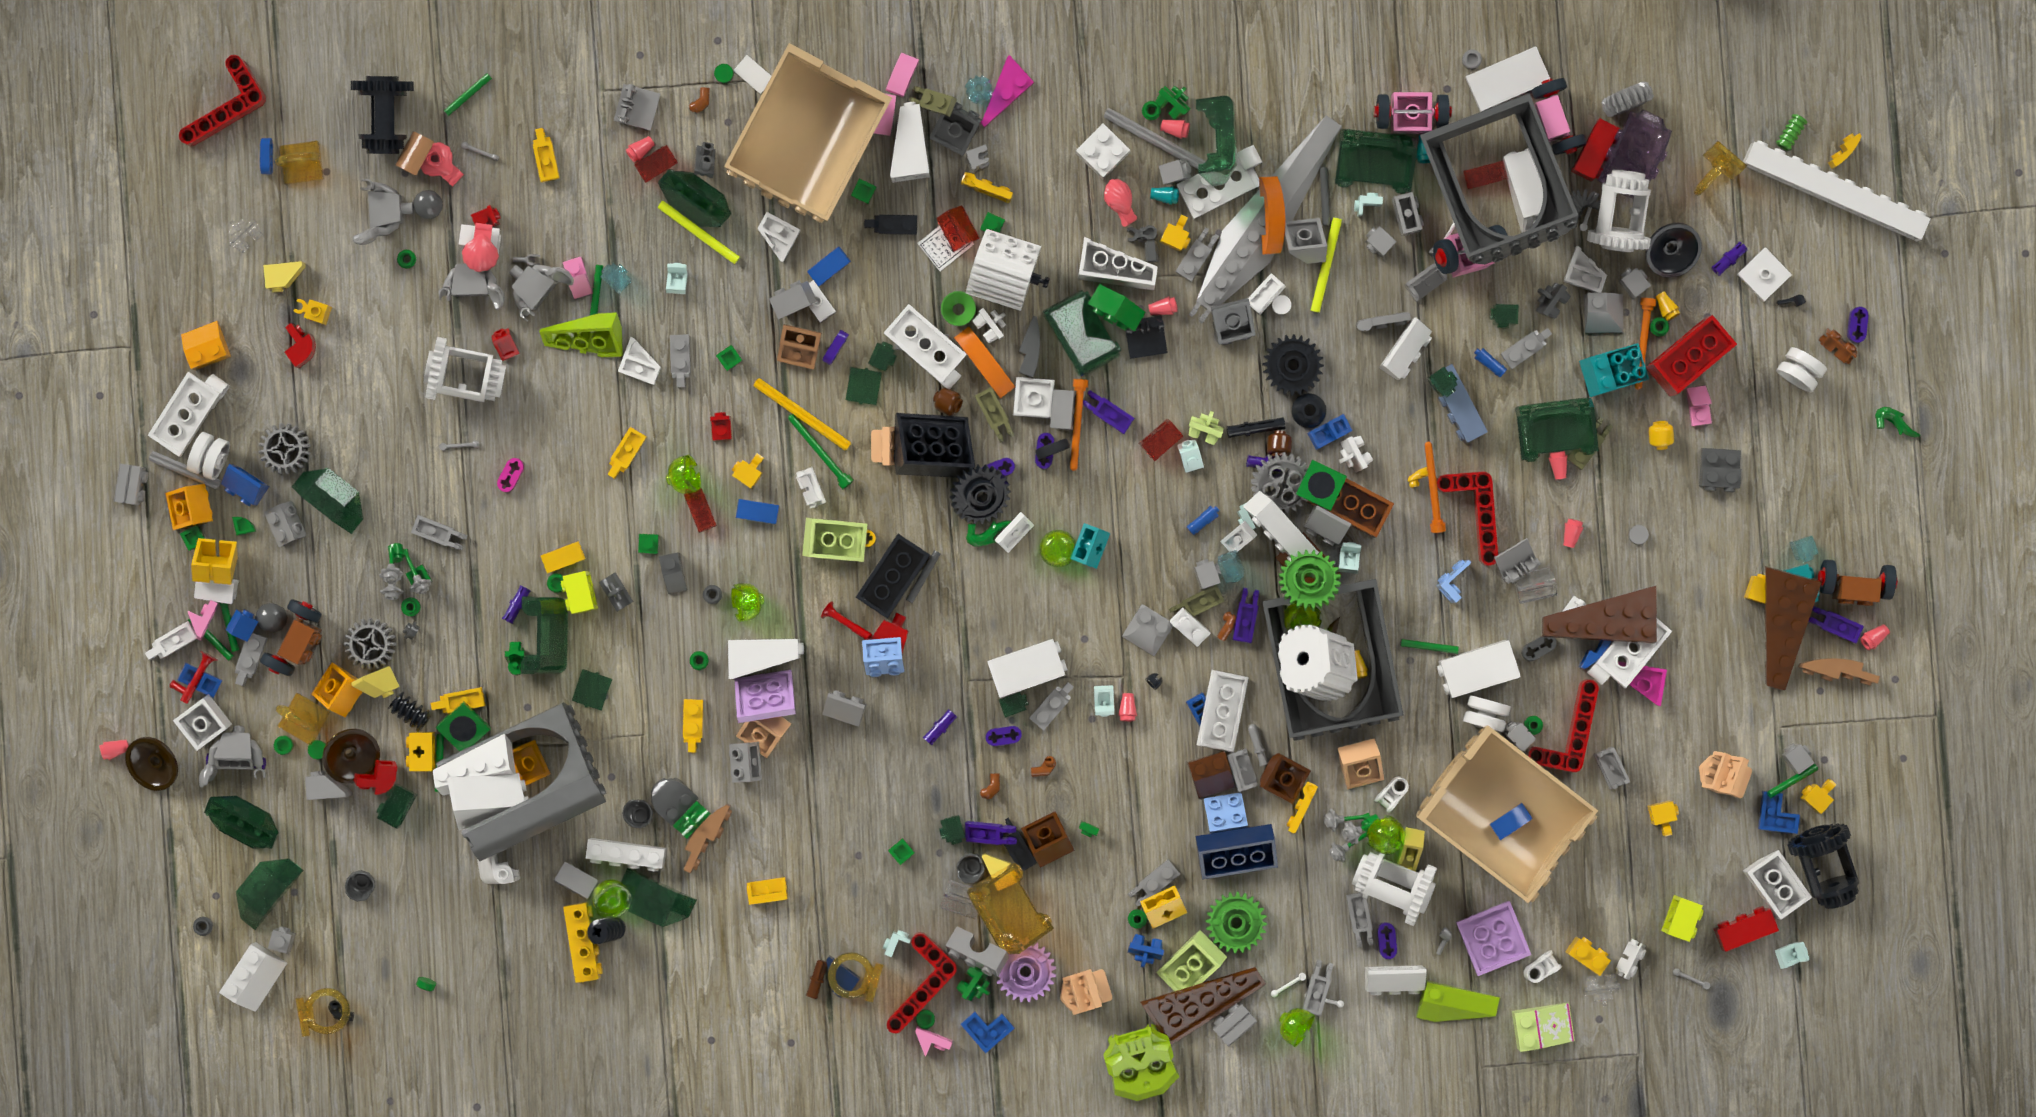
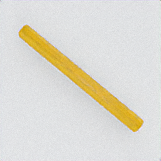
[753,378,851,450]

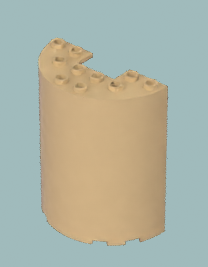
[724,43,892,223]
[1416,725,1598,903]

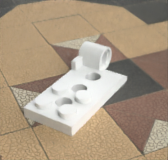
[1176,145,1262,219]
[884,304,967,389]
[148,372,229,457]
[1587,619,1672,688]

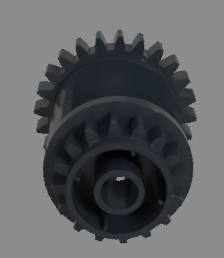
[351,76,414,154]
[1787,823,1859,909]

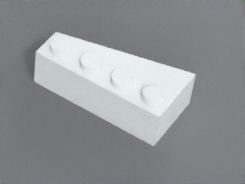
[1078,237,1158,290]
[1243,491,1319,561]
[433,734,516,796]

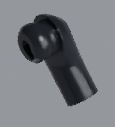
[328,1000,354,1022]

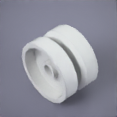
[1776,347,1827,393]
[187,432,230,480]
[1463,695,1511,732]

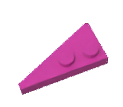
[981,55,1034,128]
[1617,661,1667,706]

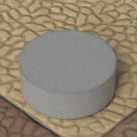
[1462,50,1482,70]
[1628,525,1649,544]

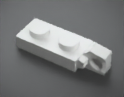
[145,621,197,660]

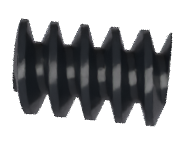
[388,692,431,732]
[587,916,626,944]

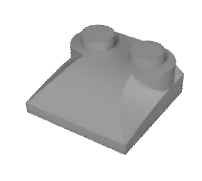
[1122,604,1173,656]

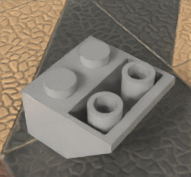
[822,690,867,727]

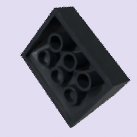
[894,413,976,478]

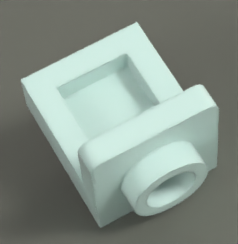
[1354,193,1383,217]
[666,263,688,294]
[1177,440,1204,473]
[1237,503,1256,529]
[1339,542,1361,574]
[1094,685,1114,717]
[883,930,911,957]
[1775,942,1809,969]

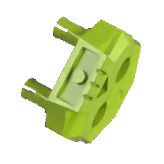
[1103,1024,1180,1101]

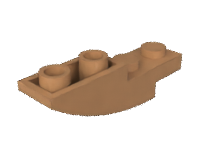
[1798,658,1880,686]
[684,804,732,873]

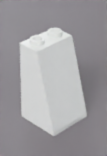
[890,102,930,183]
[1503,148,1543,233]
[728,639,804,679]
[987,639,1067,698]
[1437,640,1521,698]
[447,773,528,831]

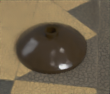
[322,729,380,784]
[125,737,178,791]

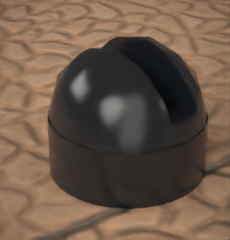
[1145,673,1162,690]

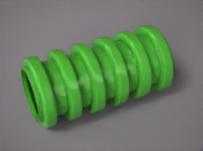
[1776,114,1808,151]

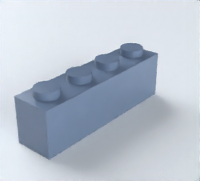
[1429,364,1488,443]

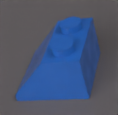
[221,464,270,506]

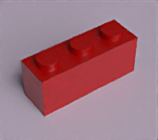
[1571,118,1620,182]
[1714,906,1779,952]

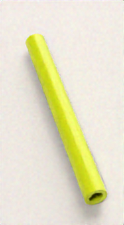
[657,200,740,265]
[1310,218,1342,313]

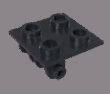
[1126,315,1168,359]

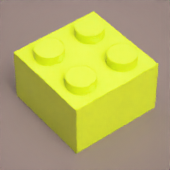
[561,571,598,614]
[1661,895,1704,942]

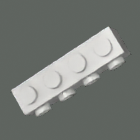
[586,838,667,871]

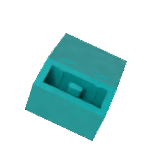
[1579,343,1649,397]

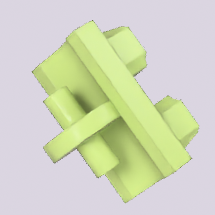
[1189,411,1224,445]

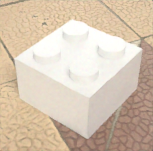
[1076,123,1130,180]
[173,694,232,751]

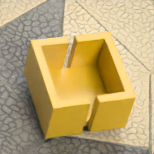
[191,538,238,585]

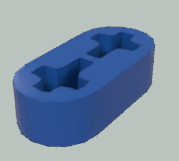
[260,138,273,174]

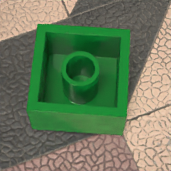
[1088,284,1146,332]

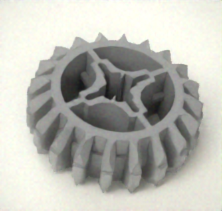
[1601,82,1654,117]
[258,423,311,475]
[344,618,397,670]

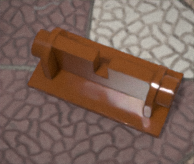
[1819,328,1857,364]

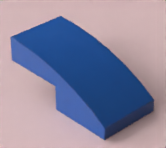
[807,246,851,287]
[1307,414,1352,450]
[735,499,779,524]
[1579,640,1612,669]
[177,663,222,698]
[1490,803,1533,840]

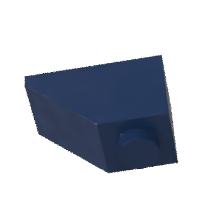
[827,955,861,998]

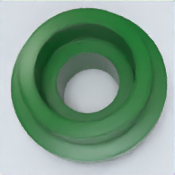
[1142,101,1161,120]
[397,249,416,269]
[1650,317,1669,337]
[401,597,421,616]
[689,651,709,670]
[1524,716,1543,735]
[1128,909,1147,929]

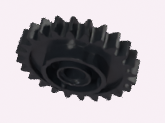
[1262,334,1324,396]
[949,464,1011,524]

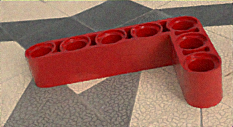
[179,55,266,146]
[1436,472,1498,566]
[1526,679,1599,772]
[887,932,957,1034]

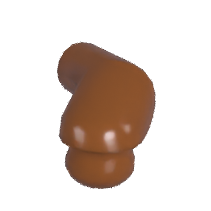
[689,87,710,113]
[1217,612,1236,641]
[1031,756,1056,777]
[980,773,1000,799]

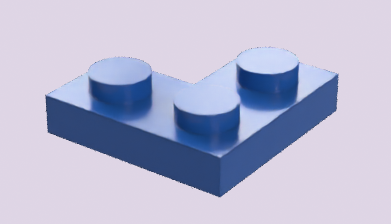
[1758,791,1800,834]
[961,1011,1015,1054]

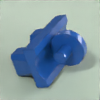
[1127,934,1164,968]

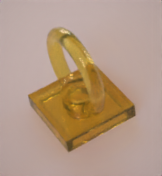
[274,141,324,185]
[1694,141,1747,196]
[276,693,331,745]
[828,952,883,1003]
[296,988,350,1037]

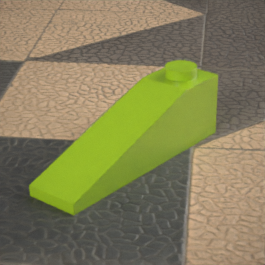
[539,312,623,357]
[1416,980,1500,1022]

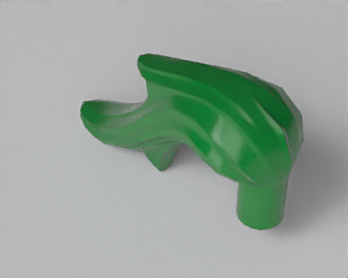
[1875,407,1921,438]
[966,520,1012,547]

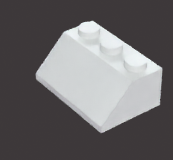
[1379,317,1432,380]
[1743,850,1812,920]
[219,942,287,1012]
[1365,965,1426,995]

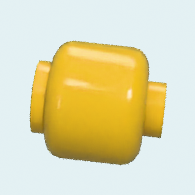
[1649,421,1674,450]

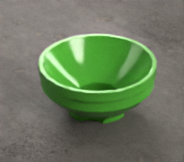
[941,291,976,326]

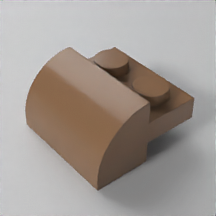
[395,131,434,176]
[777,324,822,369]

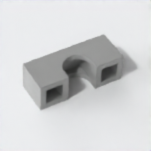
[946,926,1009,977]

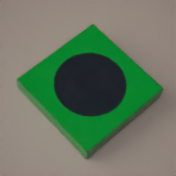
[1295,459,1347,511]
[436,701,491,751]

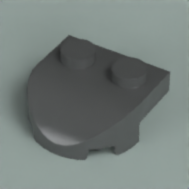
[651,778,699,826]

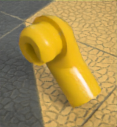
[1407,467,1428,488]

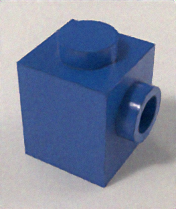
[226,609,258,642]

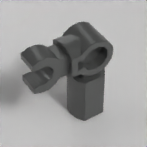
[1127,225,1159,263]

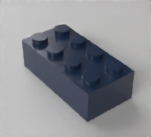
[1195,824,1278,880]

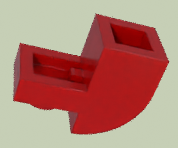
[284,323,316,368]
[354,760,397,795]

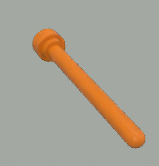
[1635,298,1656,390]
[1070,379,1089,471]
[1424,442,1446,533]

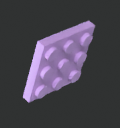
[734,670,796,723]
[1456,901,1531,976]

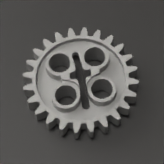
[1251,452,1308,513]

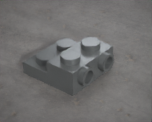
[929,102,982,156]
[1211,298,1256,345]
[1699,448,1742,492]

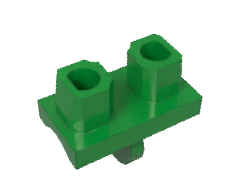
[1155,86,1191,120]
[505,642,529,676]
[673,801,711,839]
[956,966,990,1001]

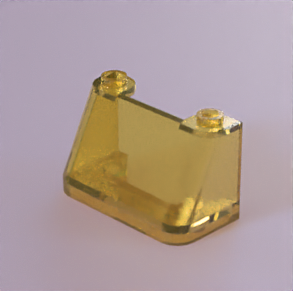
[967,863,1054,954]

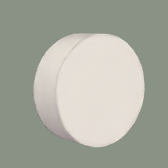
[1272,295,1291,315]

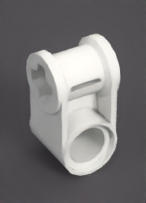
[1374,776,1409,813]
[1524,950,1562,983]

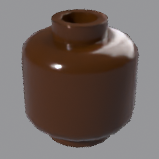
[933,388,963,416]
[1267,430,1292,459]

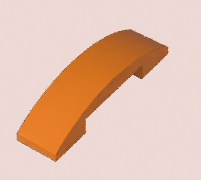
[1259,176,1285,254]
[954,327,1015,399]

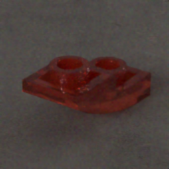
[1463,160,1508,189]
[684,488,717,533]

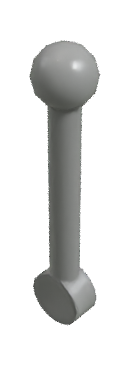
[461,142,499,161]
[439,440,479,451]
[1673,968,1710,990]

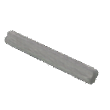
[149,451,222,489]

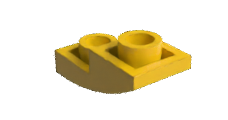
[1828,133,1862,169]
[540,541,586,573]

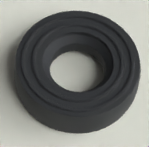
[1035,439,1070,459]

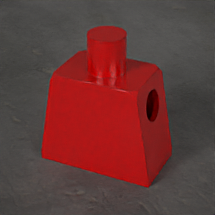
[870,613,909,655]

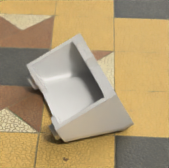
[477,854,520,884]

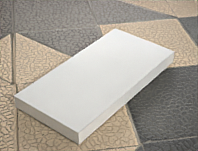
[1465,46,1550,112]
[1196,670,1249,752]

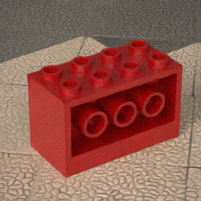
[1646,315,1737,397]

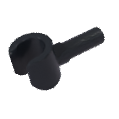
[1777,294,1806,307]

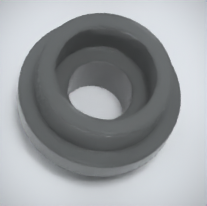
[703,585,722,604]
[403,621,420,640]
[193,917,213,936]

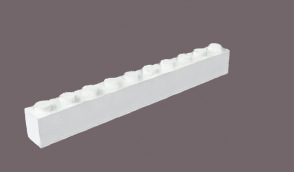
[1742,141,1931,242]

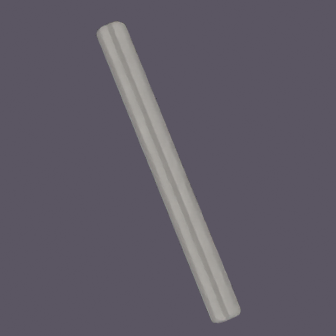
[1104,108,1207,171]

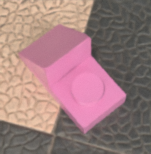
[563,257,592,299]
[1686,386,1712,426]
[188,600,218,641]
[915,1026,953,1056]

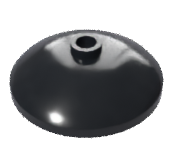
[1645,223,1702,277]

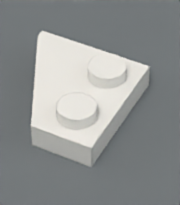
[757,212,801,263]
[1563,246,1607,293]
[618,337,661,385]

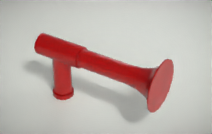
[821,601,872,640]
[169,651,218,704]

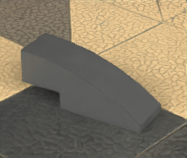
[1019,316,1040,378]

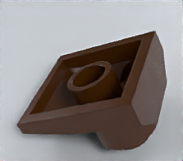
[1260,753,1311,804]

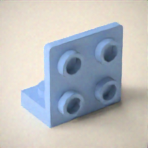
[1436,560,1472,603]
[862,637,904,677]
[1204,792,1248,834]

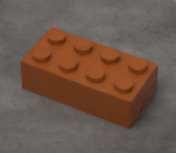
[1307,478,1394,538]

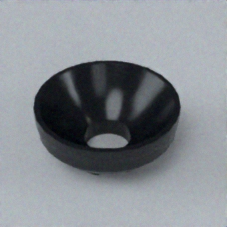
[1291,393,1326,428]

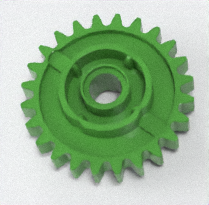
[1279,549,1341,611]
[1205,891,1267,954]

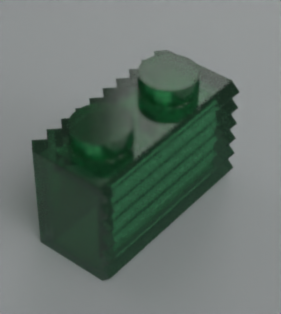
[376,783,418,829]

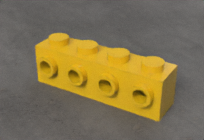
[563,902,603,983]

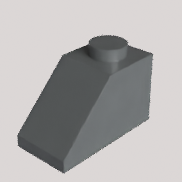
[659,552,687,594]

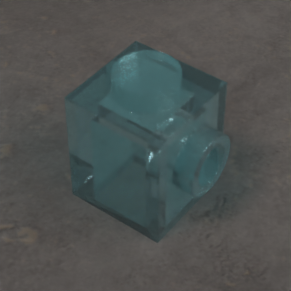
[601,263,632,294]
[1789,536,1819,562]
[1218,550,1244,583]

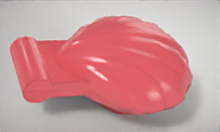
[420,142,464,187]
[1104,179,1137,227]
[462,223,499,272]

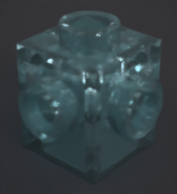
[965,75,993,104]

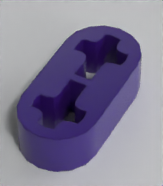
[1847,307,1869,343]
[822,330,849,365]
[1035,433,1054,469]
[982,458,1015,476]
[986,726,1022,746]
[1377,922,1397,959]

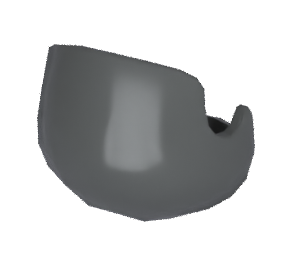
[413,190,443,219]
[255,603,288,633]
[622,799,653,828]
[956,854,986,884]
[345,870,375,902]

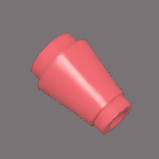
[1161,120,1190,139]
[625,136,655,162]
[1149,296,1178,316]
[1548,450,1567,479]
[1563,518,1584,548]
[1860,624,1890,650]
[1118,693,1137,722]
[99,739,129,760]

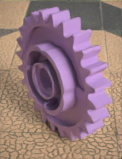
[997,940,1056,1002]

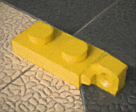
[533,128,560,183]
[961,172,1013,203]
[607,427,647,479]
[430,687,486,713]
[683,699,704,753]
[1286,782,1318,833]

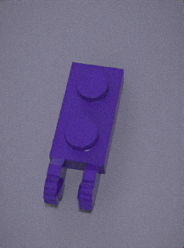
[1083,390,1135,434]
[1232,587,1259,643]
[1808,606,1864,644]
[965,821,1017,845]

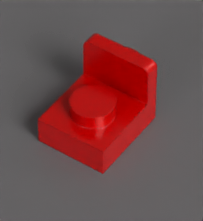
[471,205,501,228]
[491,328,520,361]
[710,412,732,441]

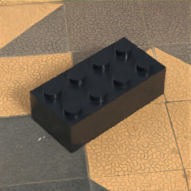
[855,533,930,619]

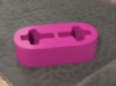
[497,458,524,492]

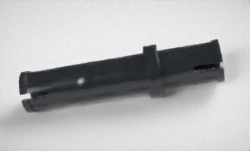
[1227,417,1286,438]

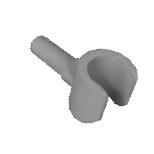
[513,254,540,266]
[1436,927,1452,955]

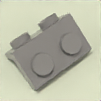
[264,501,306,547]

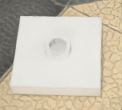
[1737,247,1792,302]
[1013,377,1055,419]

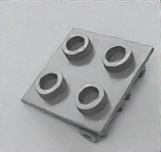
[614,84,661,131]
[1494,538,1541,584]

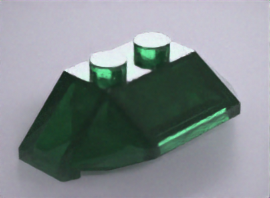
[658,169,732,227]
[291,468,364,534]
[204,796,279,849]
[236,858,304,930]
[619,868,697,927]

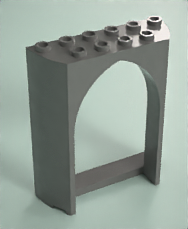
[1420,93,1578,265]
[1262,579,1403,741]
[436,702,607,861]

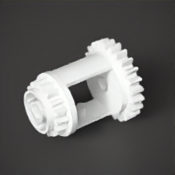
[1587,170,1651,252]
[423,337,506,402]
[1352,852,1437,926]

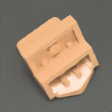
[871,427,895,465]
[1699,751,1752,798]
[1060,969,1112,1015]

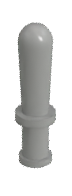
[1248,724,1269,766]

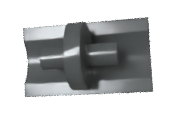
[694,142,716,178]
[1536,283,1571,319]
[599,572,634,612]

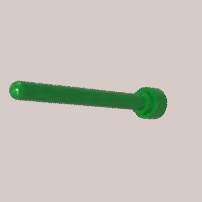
[788,414,854,490]

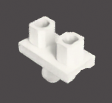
[972,308,1006,343]
[1339,436,1373,473]

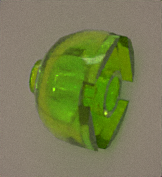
[666,455,701,494]
[1039,530,1076,568]
[731,583,764,622]
[1283,603,1322,631]
[1366,815,1406,855]
[592,879,632,918]
[1279,1008,1315,1047]

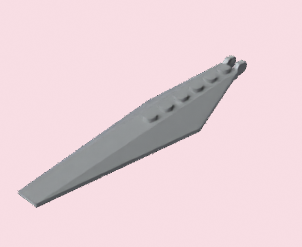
[1189,115,1342,324]

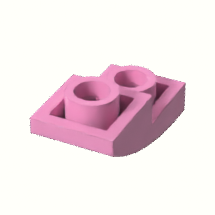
[886,53,919,98]
[874,93,896,136]

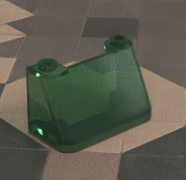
[1196,96,1238,186]
[1334,129,1418,194]
[1042,290,1122,379]
[1515,398,1599,462]
[521,596,568,674]

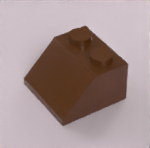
[1187,751,1235,799]
[1021,811,1075,868]

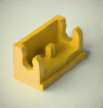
[747,877,788,905]

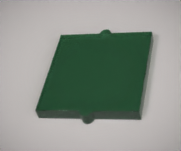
[845,367,882,405]
[572,669,613,711]

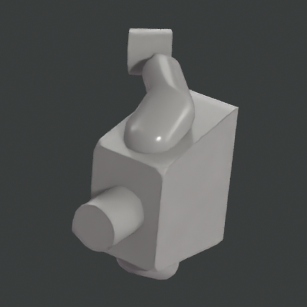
[353,179,414,245]
[439,263,505,310]
[509,264,574,322]
[199,725,266,788]

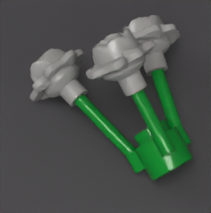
[379,543,431,600]
[1324,808,1381,862]

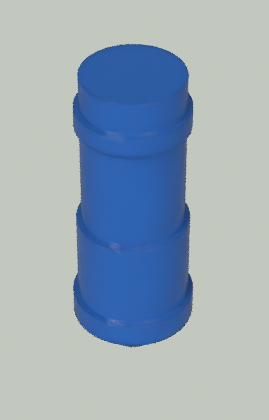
[1474,348,1507,378]
[1187,506,1220,536]

